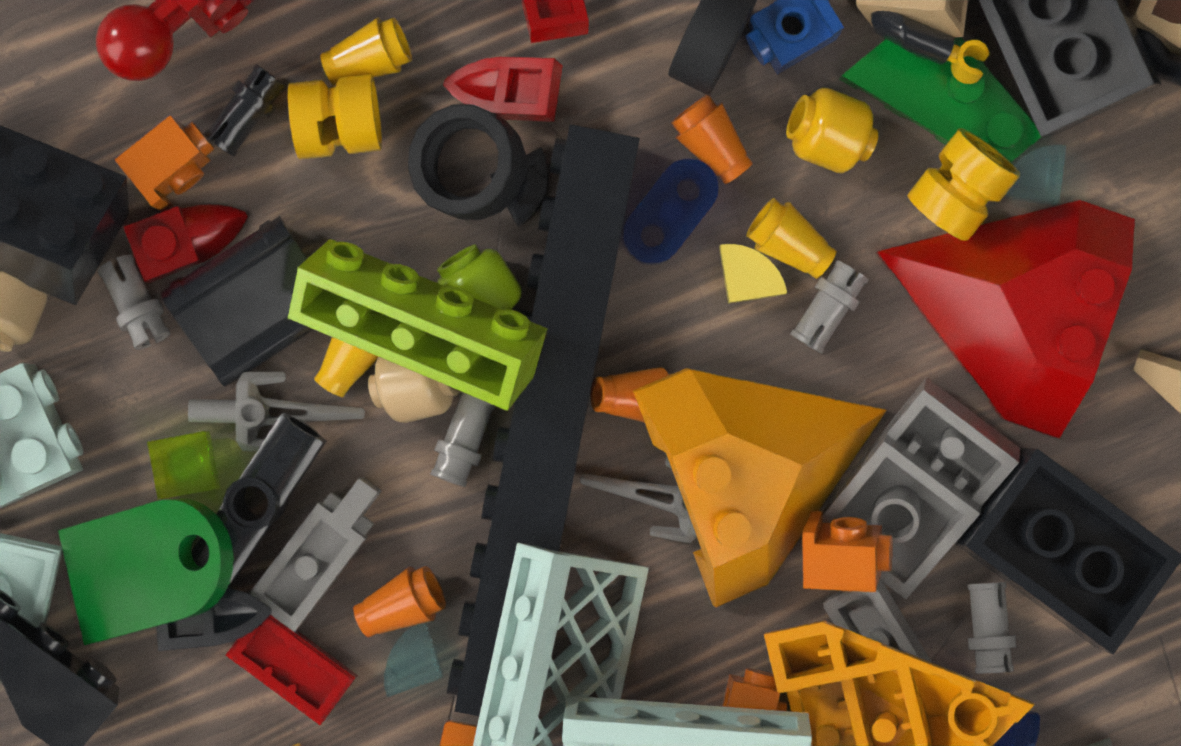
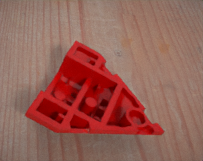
[875,200,1135,439]

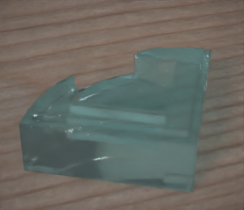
[1003,145,1067,205]
[384,623,444,697]

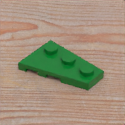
[839,37,1041,162]

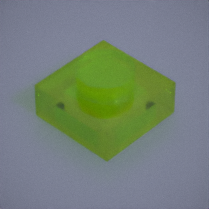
[147,431,220,500]

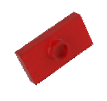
[225,615,358,726]

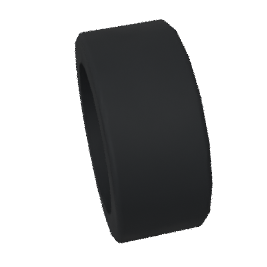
[668,0,757,95]
[408,104,527,220]

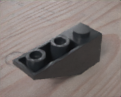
[0,590,119,746]

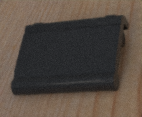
[161,216,314,387]

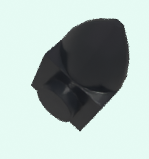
[156,587,272,651]

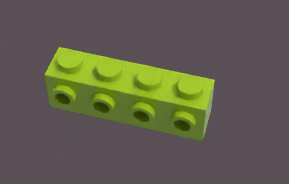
[288,239,548,411]

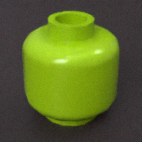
[436,244,522,310]

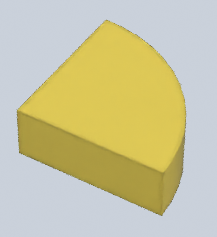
[719,244,787,304]

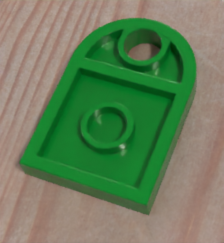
[58,498,234,645]

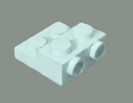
[0,363,83,508]

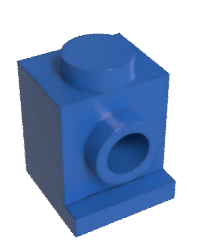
[746,0,844,75]

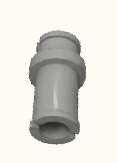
[97,255,170,350]
[790,260,869,354]
[430,392,495,487]
[967,582,1017,674]

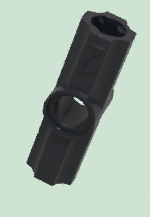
[191,413,327,588]

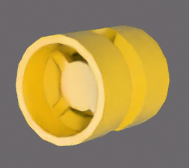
[288,74,382,160]
[907,128,1020,241]

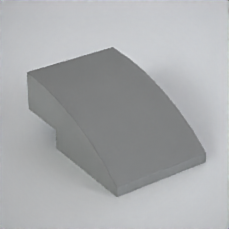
[823,377,1020,599]

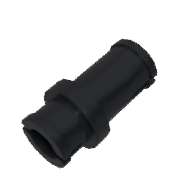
[203,64,286,157]

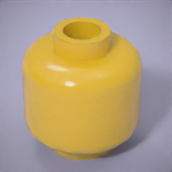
[786,87,878,174]

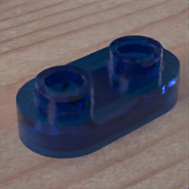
[623,158,719,265]

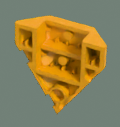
[633,368,887,607]
[764,620,1035,746]

